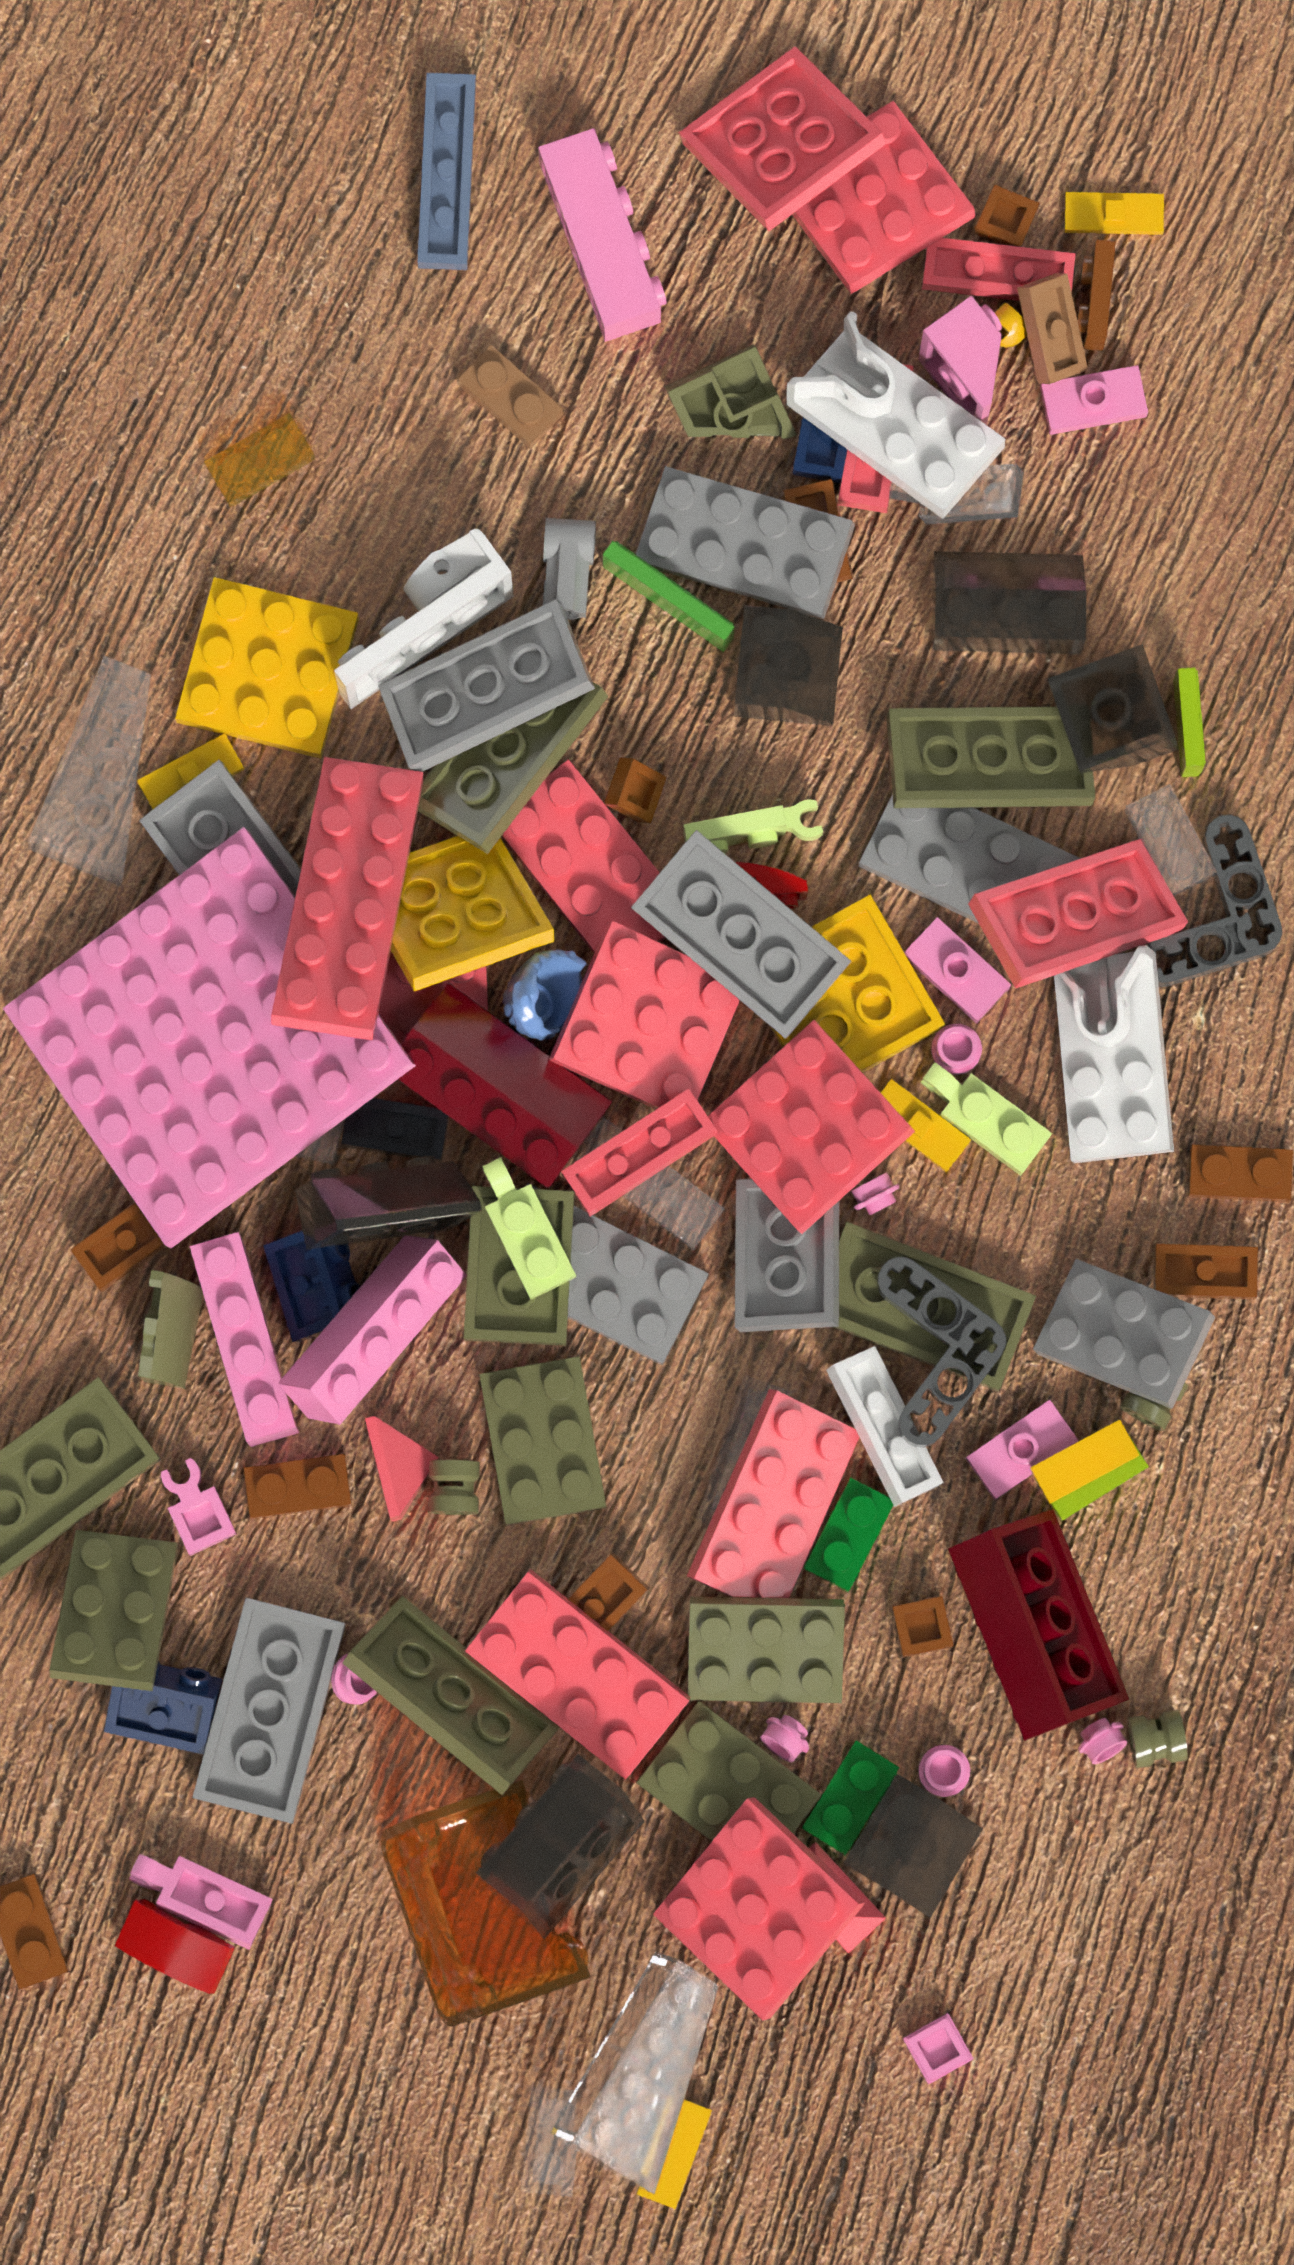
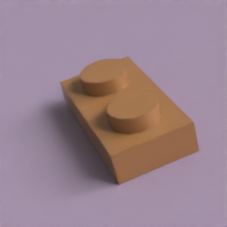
[1017,273,1088,384]
[457,344,564,450]

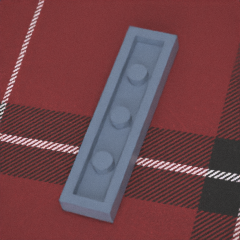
[417,73,476,270]

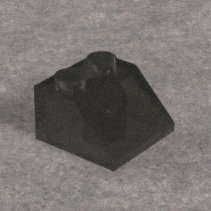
[734,605,843,726]
[1047,644,1179,773]
[842,1774,983,1918]

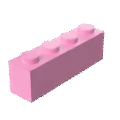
[538,128,667,342]
[190,1232,299,1447]
[278,1235,467,1425]

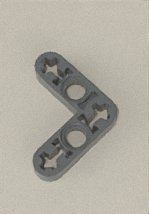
[1148,815,1282,987]
[877,1257,1006,1447]

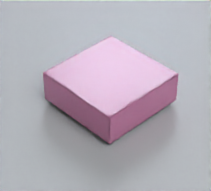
[902,2013,974,2085]

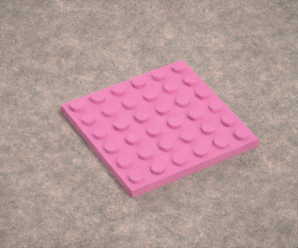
[3,827,416,1249]

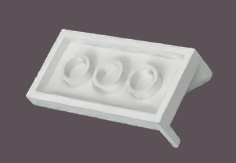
[787,311,1006,519]
[334,529,514,709]
[1054,945,1174,1163]

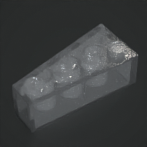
[550,1952,719,2194]

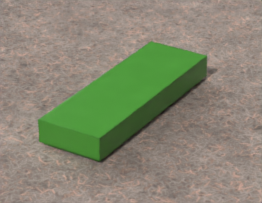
[602,541,735,652]

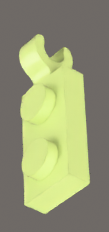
[683,799,823,853]
[920,1062,1053,1176]
[482,1157,576,1300]

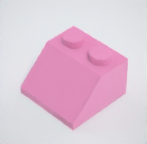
[918,296,1002,425]

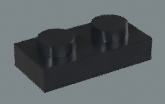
[341,1098,449,1163]

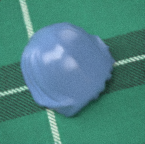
[502,949,587,1041]

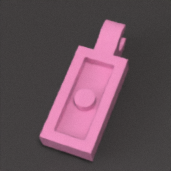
[129,1854,273,1950]

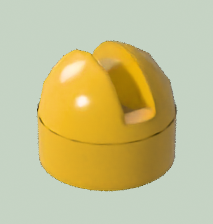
[994,303,1027,348]

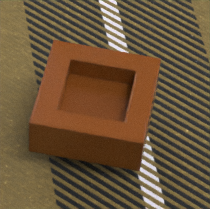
[974,184,1040,247]
[604,757,667,824]
[892,1596,954,1658]

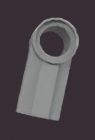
[543,518,596,620]

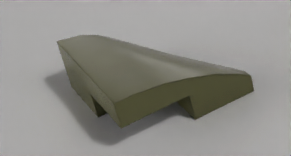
[664,344,797,439]
[138,1270,203,1389]

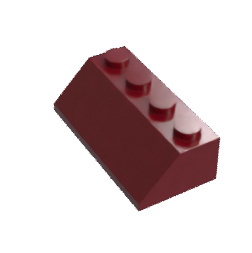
[398,983,613,1189]
[948,1509,1130,1741]

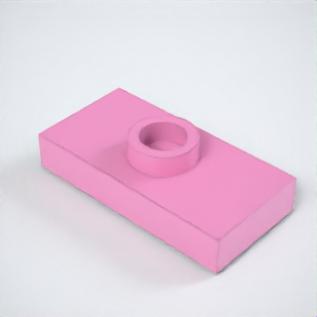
[1040,365,1148,435]
[904,917,1012,1024]
[965,1400,1079,1500]

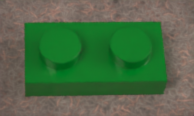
[803,1477,894,1593]
[801,1740,900,1856]

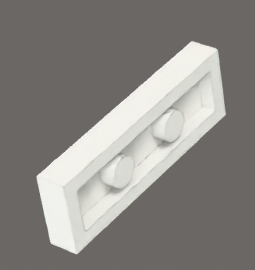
[826,1346,944,1507]

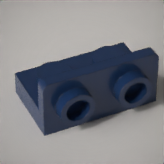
[263,1225,360,1342]
[104,1661,223,1755]

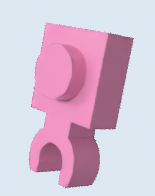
[161,1458,237,1556]

